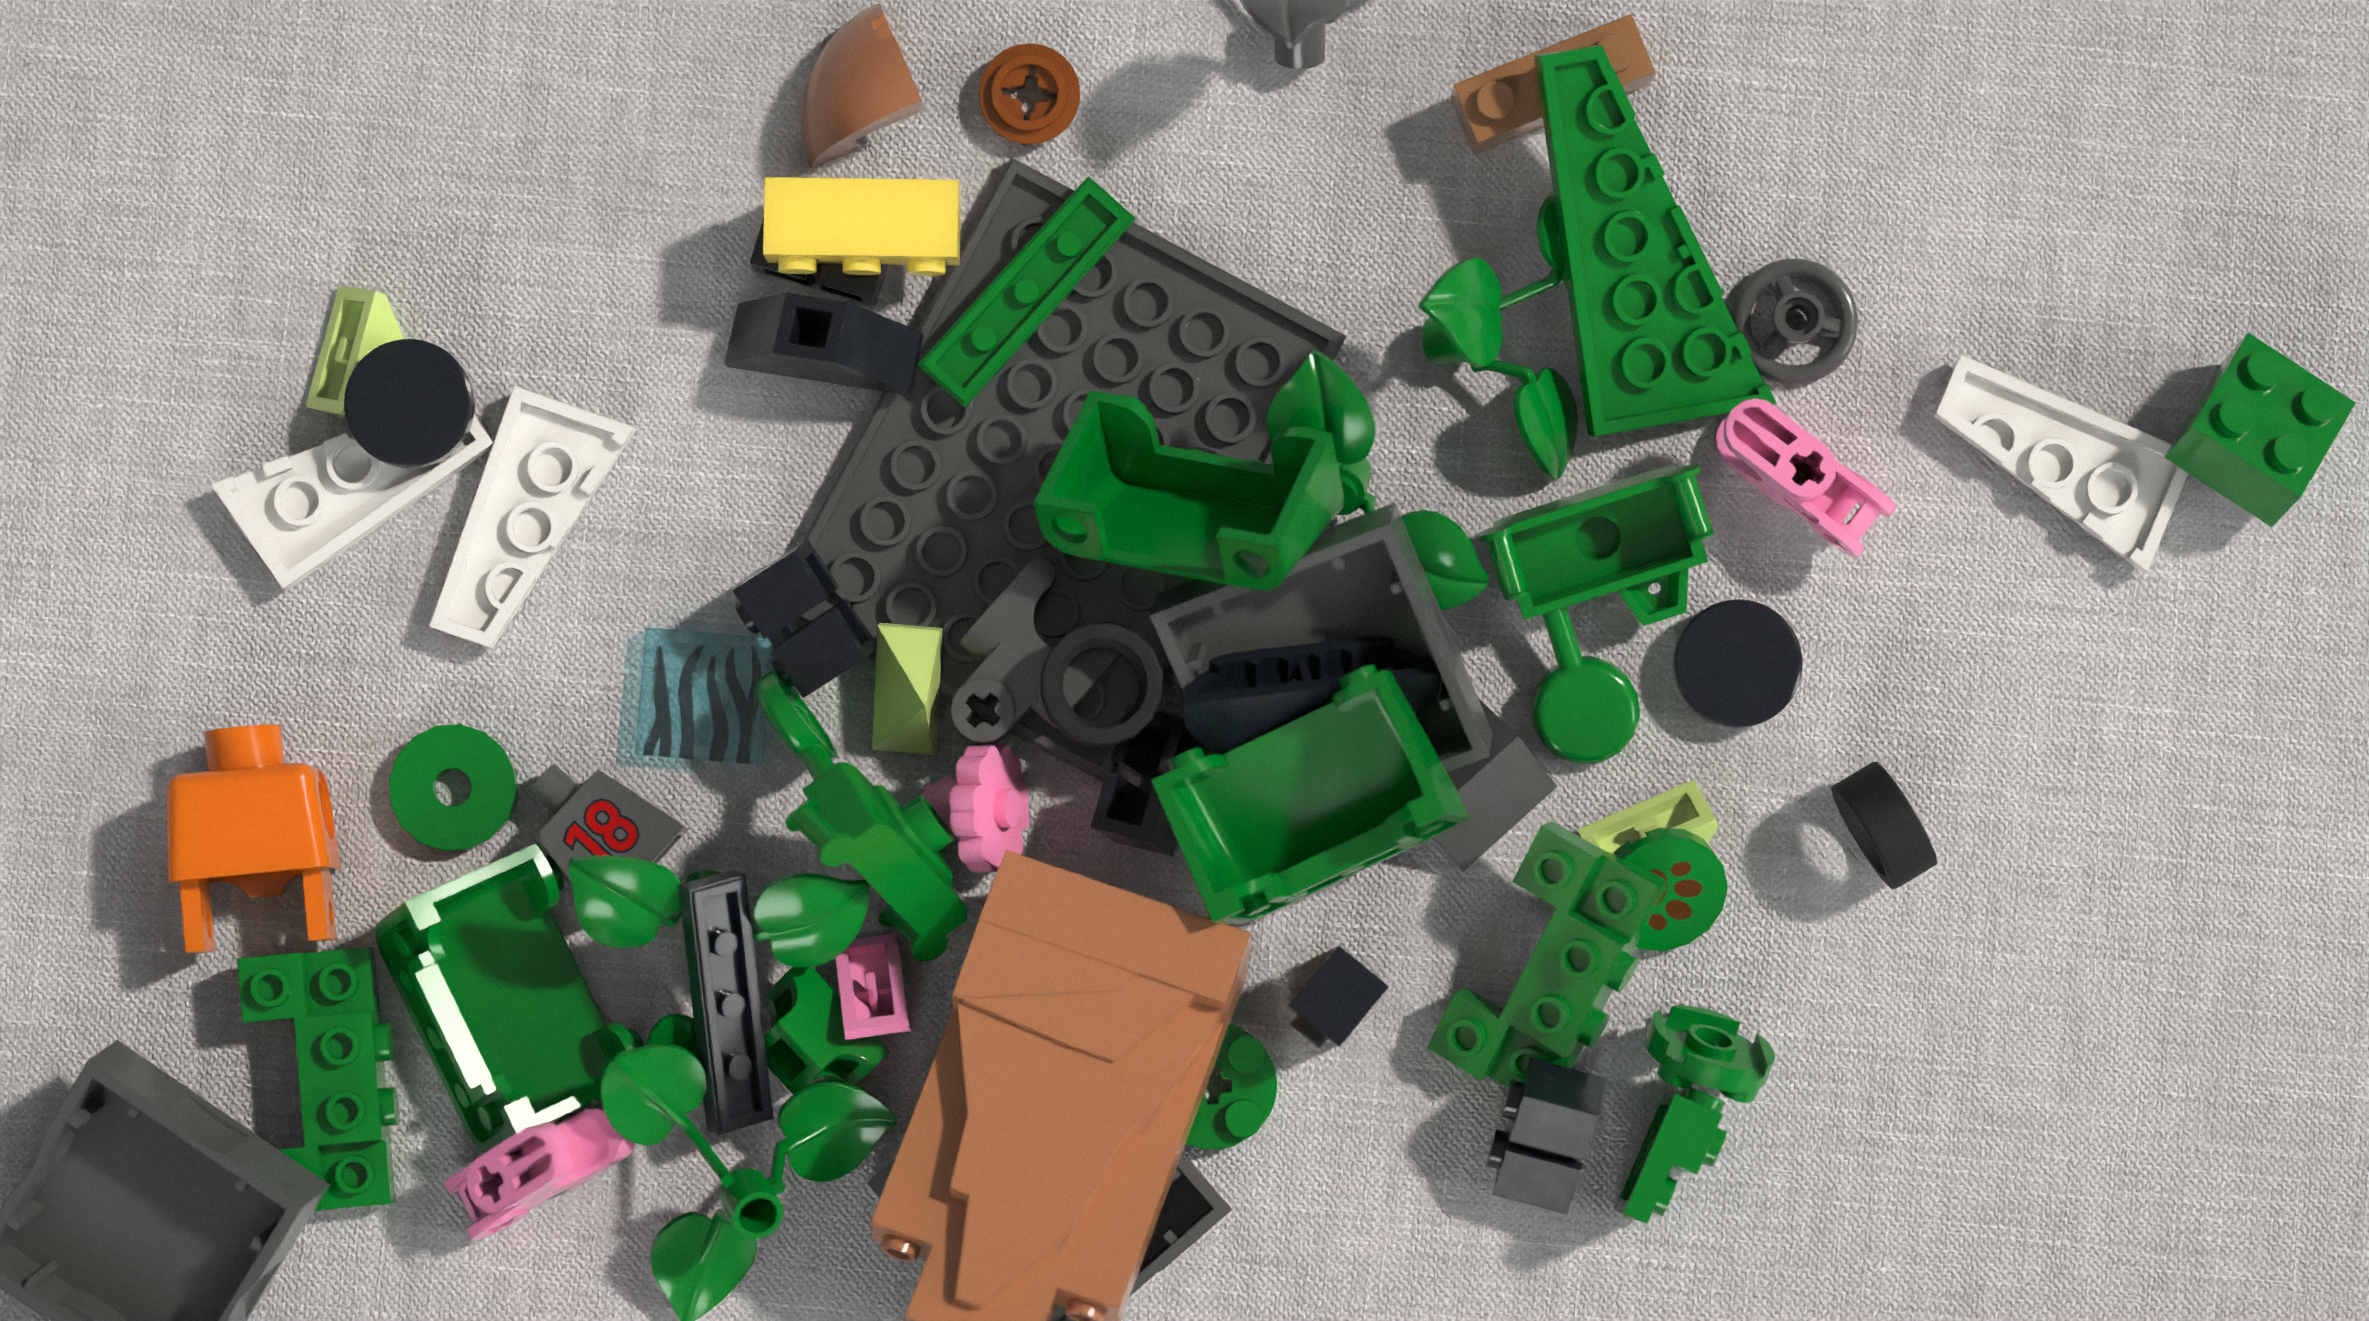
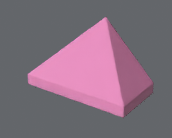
[835,933,911,1040]

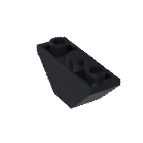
[724,293,924,396]

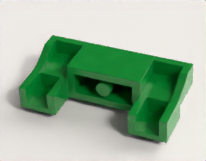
[1427,821,1669,1087]
[237,947,399,1211]

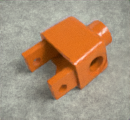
[167,724,342,954]

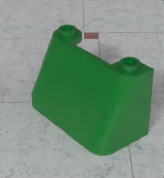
[1151,665,1469,924]
[375,842,645,1153]

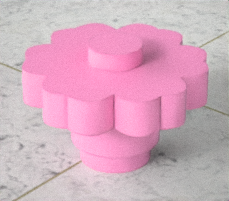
[922,744,1029,872]

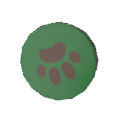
[1613,828,1728,951]

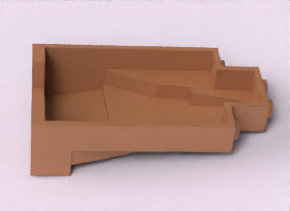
[871,850,1251,1321]

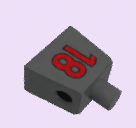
[529,764,689,881]

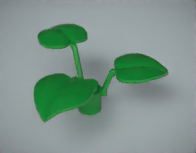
[1418,192,1578,482]
[1184,350,1490,610]
[569,855,869,1059]
[599,1043,897,1321]

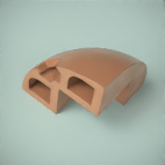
[801,3,924,169]

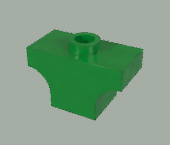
[762,967,890,1094]

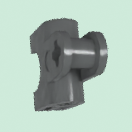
[951,555,1128,746]

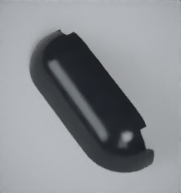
[1183,636,1441,752]

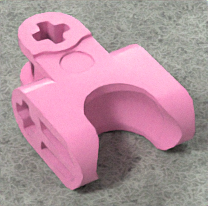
[1714,398,1896,559]
[444,1104,635,1241]

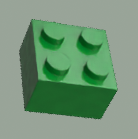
[2164,333,2356,527]

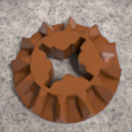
[979,43,1080,146]

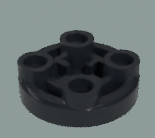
[344,339,475,469]
[1673,599,1803,728]

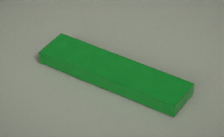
[918,176,1136,409]

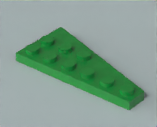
[1534,45,1777,437]

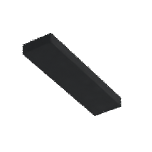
[678,870,774,1136]

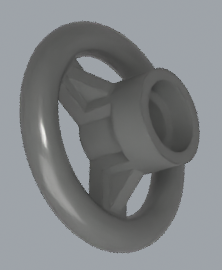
[1732,258,1858,384]

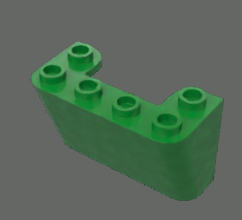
[1034,390,1344,591]

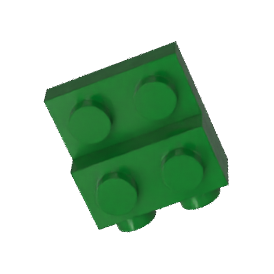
[1614,1087,1727,1224]

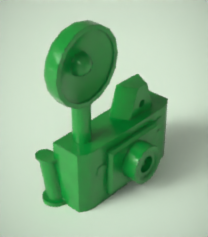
[1477,464,1714,765]
[755,669,968,962]

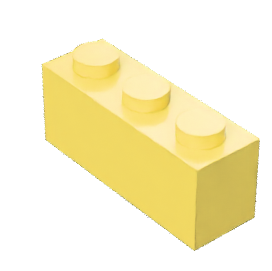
[763,177,961,276]

